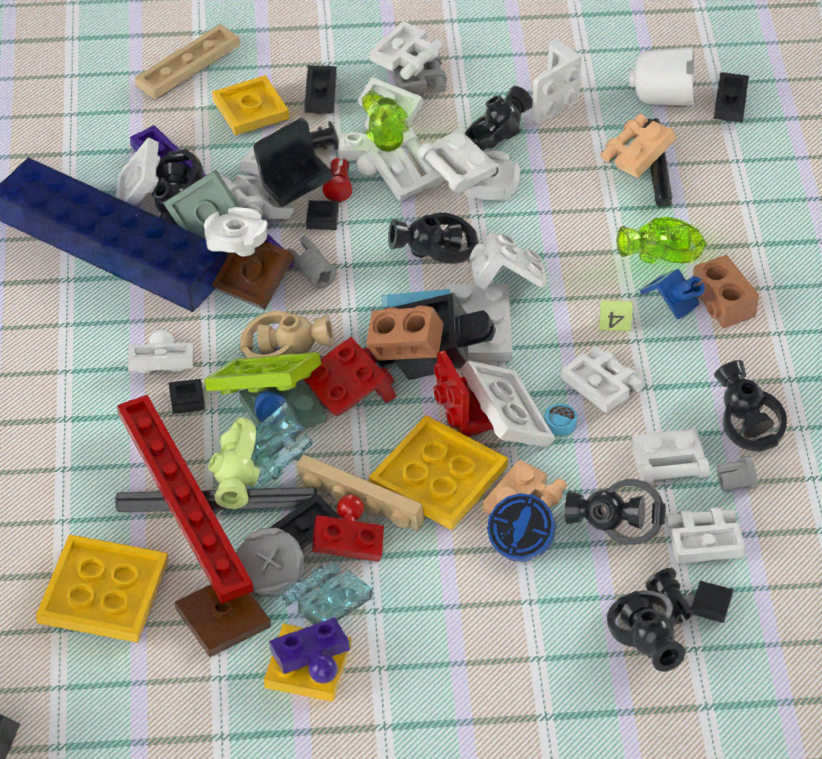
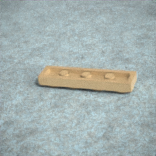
[135,24,240,99]
[297,454,425,531]

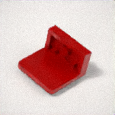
[303,336,397,416]
[433,350,494,437]

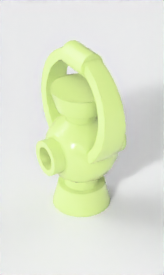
[208,418,260,509]

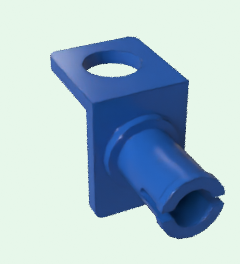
[639,268,705,319]

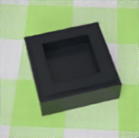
[306,200,339,230]
[169,379,205,414]
[691,580,734,623]

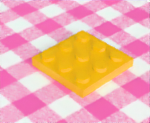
[369,415,508,530]
[36,534,169,643]

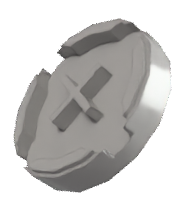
[236,528,304,597]

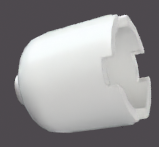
[629,47,695,106]

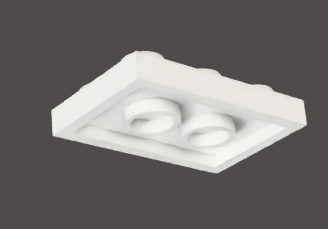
[446,283,513,361]
[461,361,556,448]

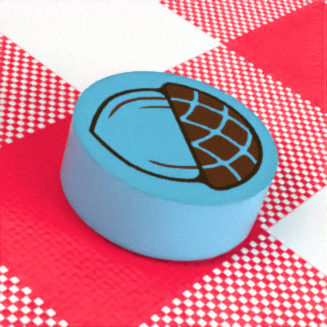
[544,404,577,436]

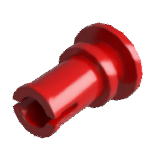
[323,157,352,202]

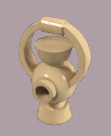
[240,311,334,358]

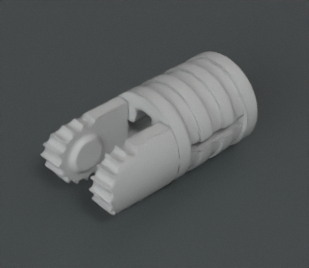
[287,236,337,289]

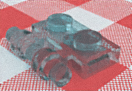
[251,403,314,486]
[281,562,373,625]

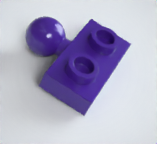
[269,617,350,684]

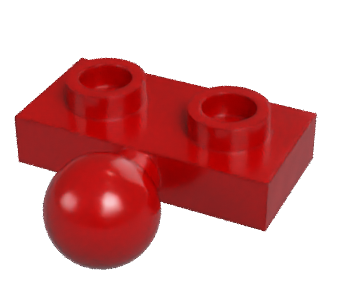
[312,495,384,562]

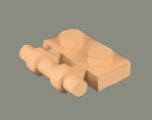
[600,114,677,178]
[482,460,567,514]

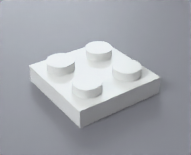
[114,138,160,221]

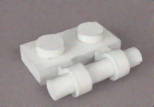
[369,21,443,80]
[222,175,294,221]
[560,347,645,414]
[666,507,746,564]

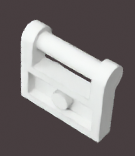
[417,129,497,194]
[368,130,445,202]
[631,428,710,484]

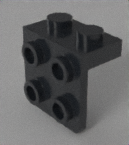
[253,118,333,207]

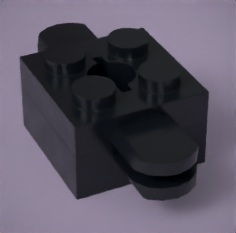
[369,293,496,380]

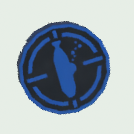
[487,493,556,562]

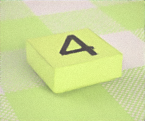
[599,301,633,331]

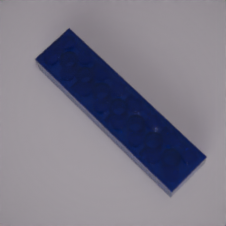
[0,157,228,312]

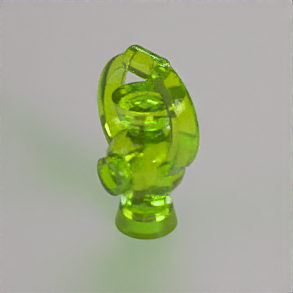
[362,90,409,152]
[616,217,707,263]

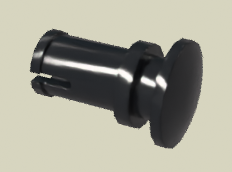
[310,121,339,150]
[645,568,694,624]

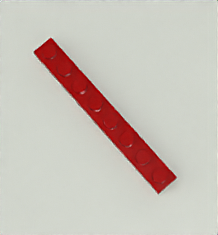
[117,394,254,604]

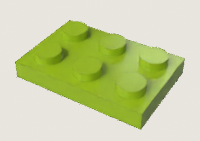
[204,352,322,395]

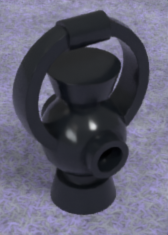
[464,86,533,151]
[151,149,203,237]
[388,212,479,264]
[714,360,787,452]
[565,478,666,545]
[607,590,685,672]

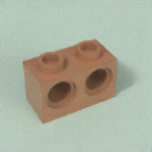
[693,254,759,329]
[366,305,444,360]

